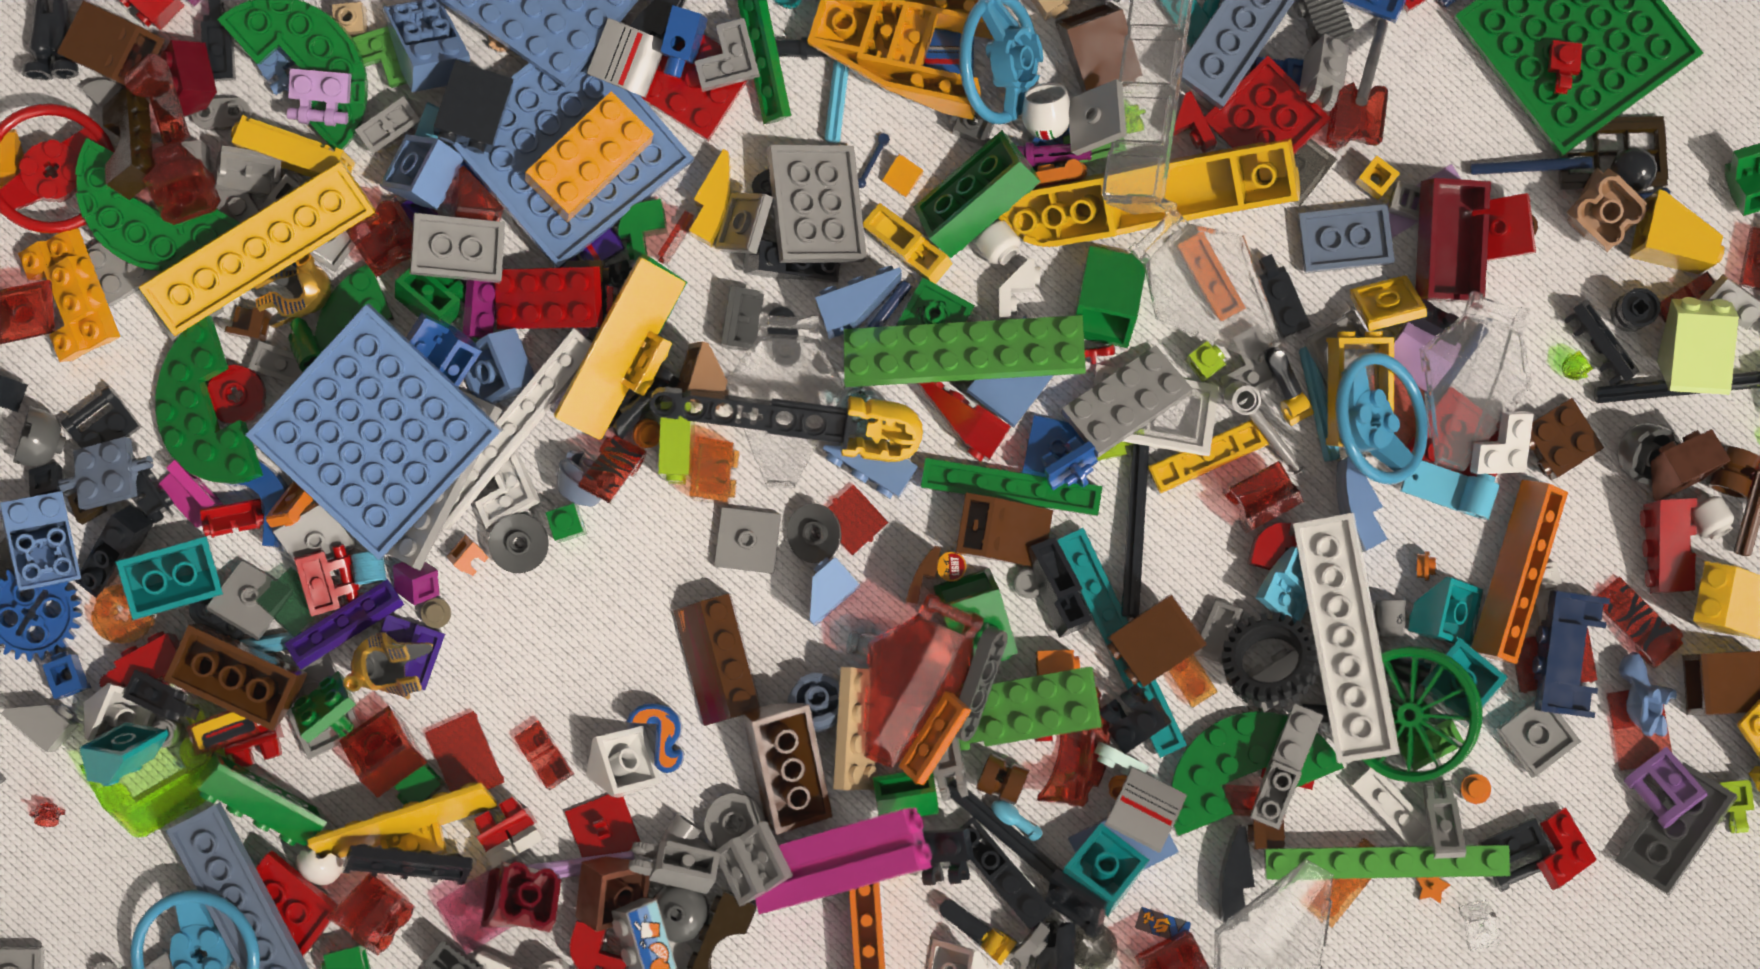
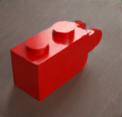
[99,631,180,688]

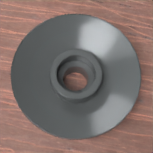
[787,503,841,563]
[488,514,549,573]

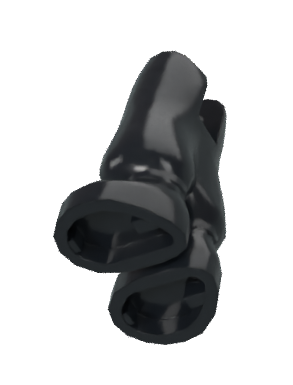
[22,0,79,80]
[608,366,681,439]
[1034,921,1076,969]

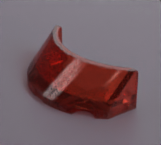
[1037,687,1110,807]

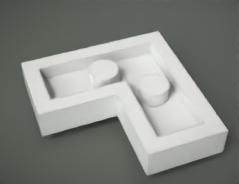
[1470,411,1534,474]
[475,450,540,530]

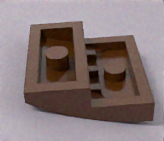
[906,546,941,607]

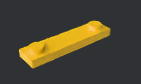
[1148,420,1269,494]

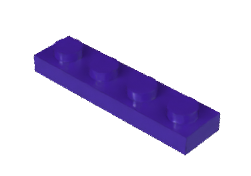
[284,579,404,670]

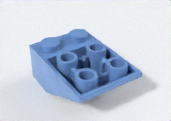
[383,0,470,92]
[815,266,902,340]
[0,491,81,591]

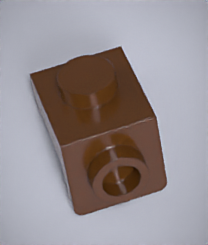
[1248,819,1285,849]

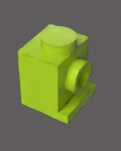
[1185,341,1227,382]

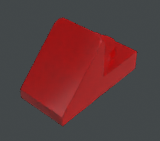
[1169,91,1217,153]

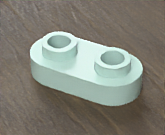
[1094,741,1149,776]

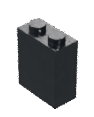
[433,60,514,154]

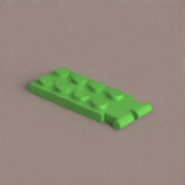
[950,667,1102,751]

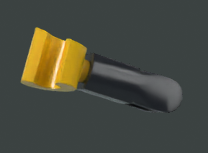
[1264,346,1314,426]
[939,900,1017,965]

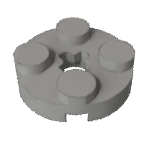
[704,793,765,848]

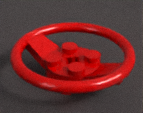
[0,104,115,233]

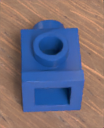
[42,651,91,699]

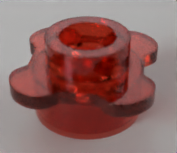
[29,802,66,827]

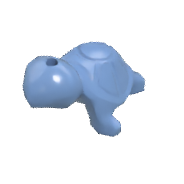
[1619,652,1677,736]

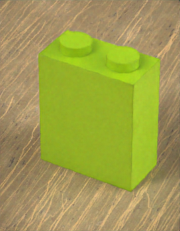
[658,401,696,485]

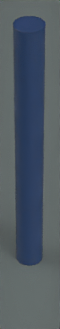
[1470,156,1592,175]

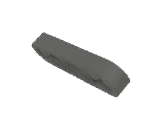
[955,626,1008,742]

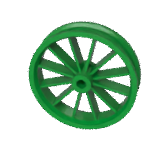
[1362,646,1483,782]

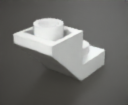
[998,258,1040,320]

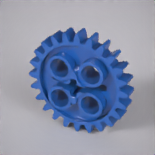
[0,569,83,662]

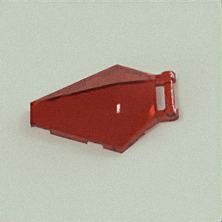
[864,594,984,768]

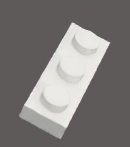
[1350,767,1430,846]

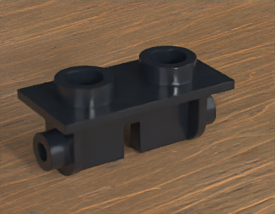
[134,468,174,523]

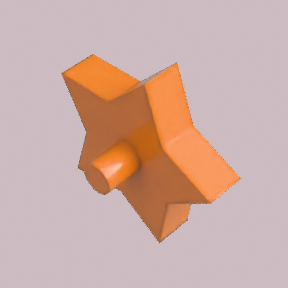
[1416,877,1451,904]

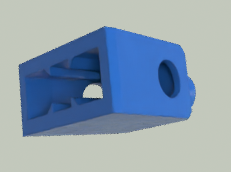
[660,5,708,78]

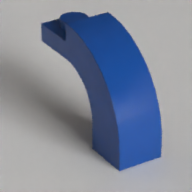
[221,461,288,548]

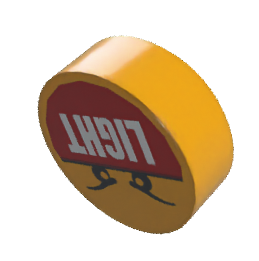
[937,552,967,582]

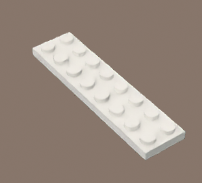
[1293,513,1400,763]

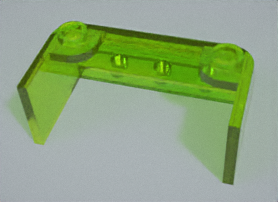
[79,704,229,838]

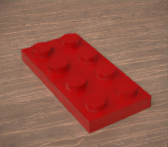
[495,266,603,329]

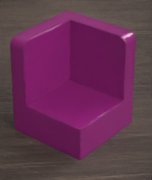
[392,561,440,605]

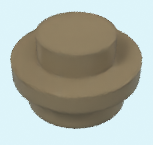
[421,598,451,628]

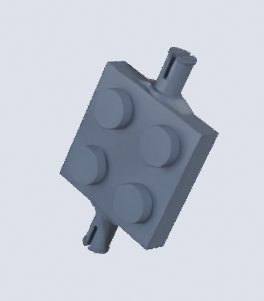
[58,437,154,510]

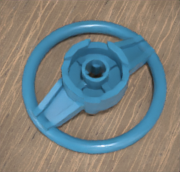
[959,0,1043,125]
[1336,352,1428,484]
[130,890,260,969]

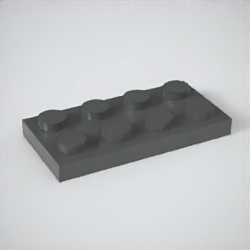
[1615,762,1738,897]

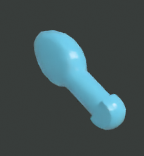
[991,800,1042,841]

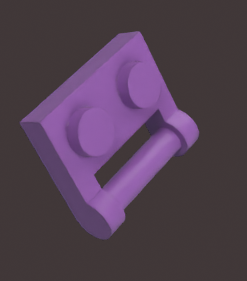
[1624,746,1708,829]

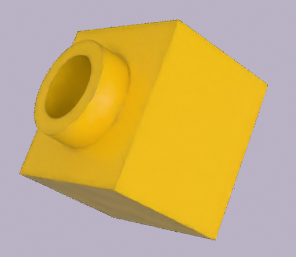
[1354,155,1400,201]

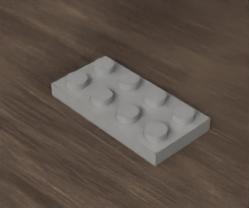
[1061,345,1193,458]

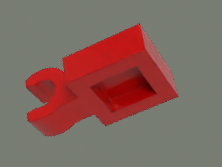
[1548,40,1583,94]

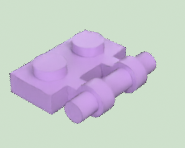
[287,68,352,126]

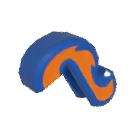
[627,703,685,773]

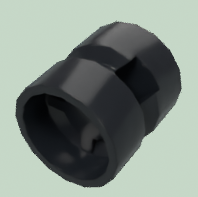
[1610,288,1661,332]

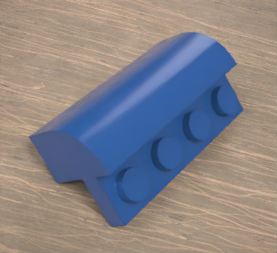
[405,313,482,387]

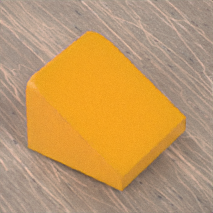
[882,154,923,198]

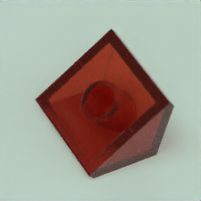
[451,166,504,222]
[0,279,55,344]

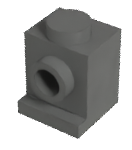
[950,112,994,146]

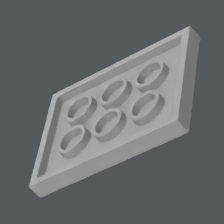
[767,145,867,263]

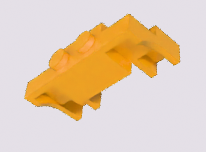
[18,228,120,362]

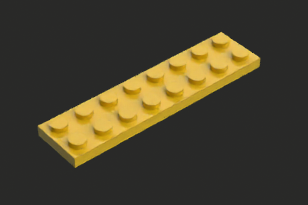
[139,160,376,337]

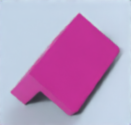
[158,460,224,527]

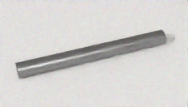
[1355,19,1388,106]

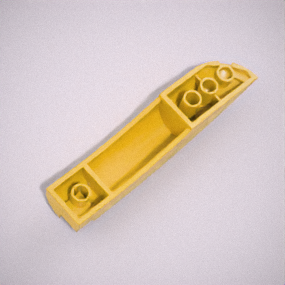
[999,138,1300,247]

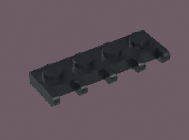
[342,844,472,885]

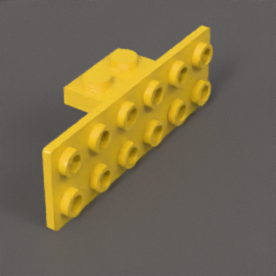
[554,257,685,440]
[307,783,498,859]

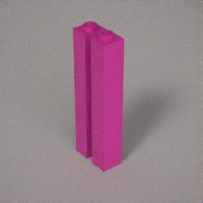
[755,807,931,914]

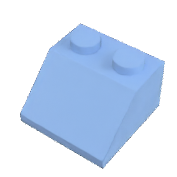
[810,557,860,626]

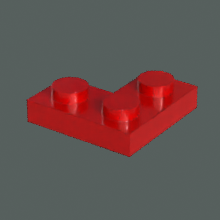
[1537,807,1597,890]

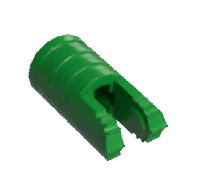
[288,317,322,372]

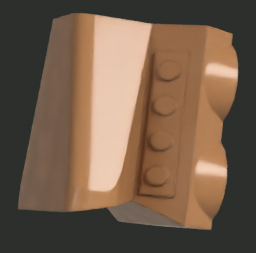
[1566,167,1649,252]

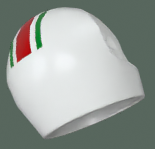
[1022,83,1070,140]

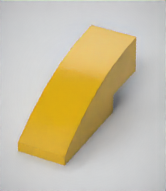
[689,149,731,248]
[863,203,953,284]

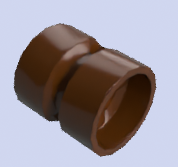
[1708,445,1760,499]
[975,753,1029,805]

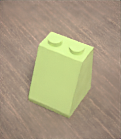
[1657,297,1739,395]

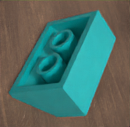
[116,537,223,620]

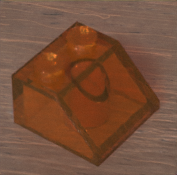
[689,436,740,504]

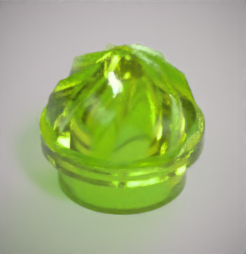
[1562,350,1593,380]

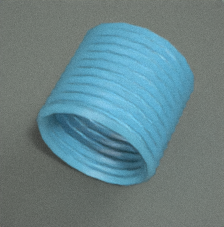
[350,551,387,585]

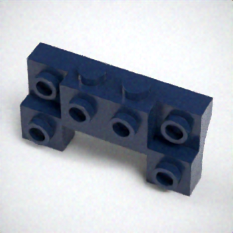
[1532,590,1610,718]

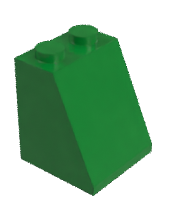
[1074,246,1148,349]
[933,568,1018,671]

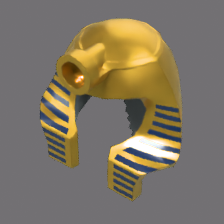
[255,253,331,328]
[343,633,433,700]

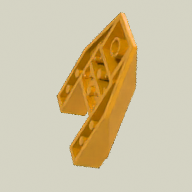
[807,0,994,120]

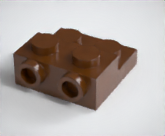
[1529,398,1604,480]

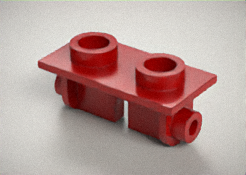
[200,498,264,538]

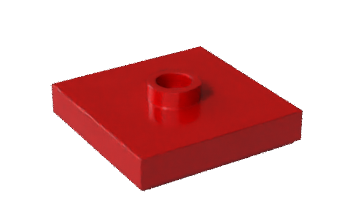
[1472,193,1536,261]

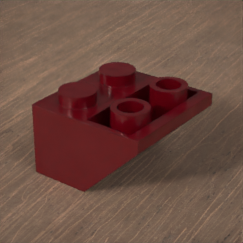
[150,40,217,123]

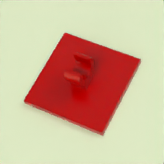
[565,794,641,858]

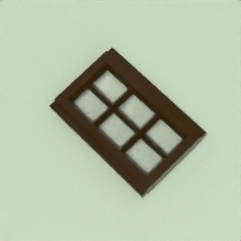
[1557,116,1668,190]

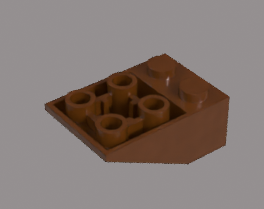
[57,0,166,94]
[955,493,1053,567]

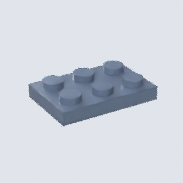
[1297,204,1395,273]

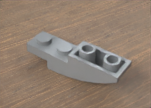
[1250,703,1323,829]

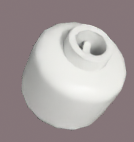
[976,221,1020,265]
[1690,494,1734,540]

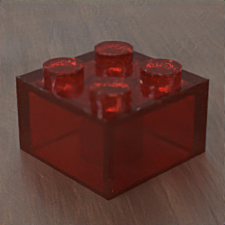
[339,705,427,798]

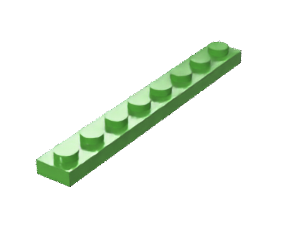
[1264,845,1510,880]

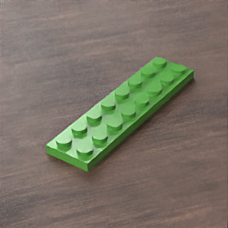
[844,315,1086,387]

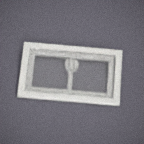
[1093,364,1220,457]

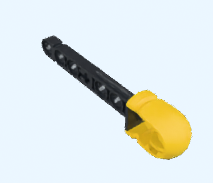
[650,387,923,462]

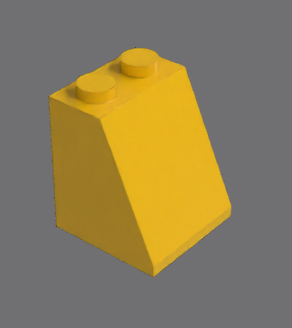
[1629,189,1725,275]
[1693,561,1760,640]

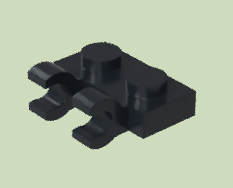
[1099,684,1172,754]
[922,828,974,886]

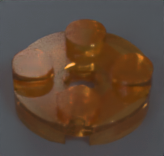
[91,584,155,644]

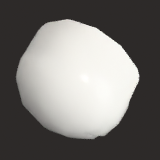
[296,849,344,885]

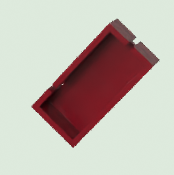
[1415,178,1491,303]

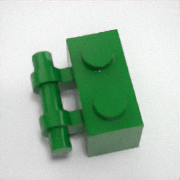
[394,268,466,324]

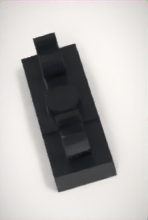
[1564,299,1640,385]

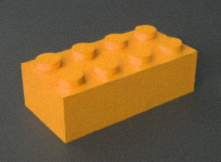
[525,91,654,223]

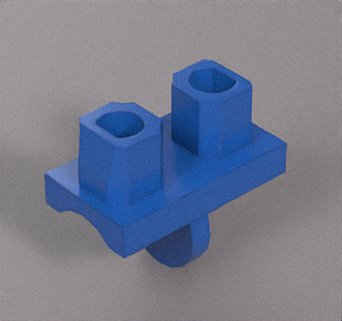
[1041,436,1098,490]

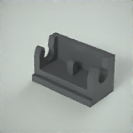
[721,286,764,353]

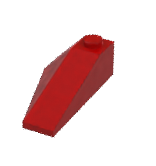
[916,382,1011,462]

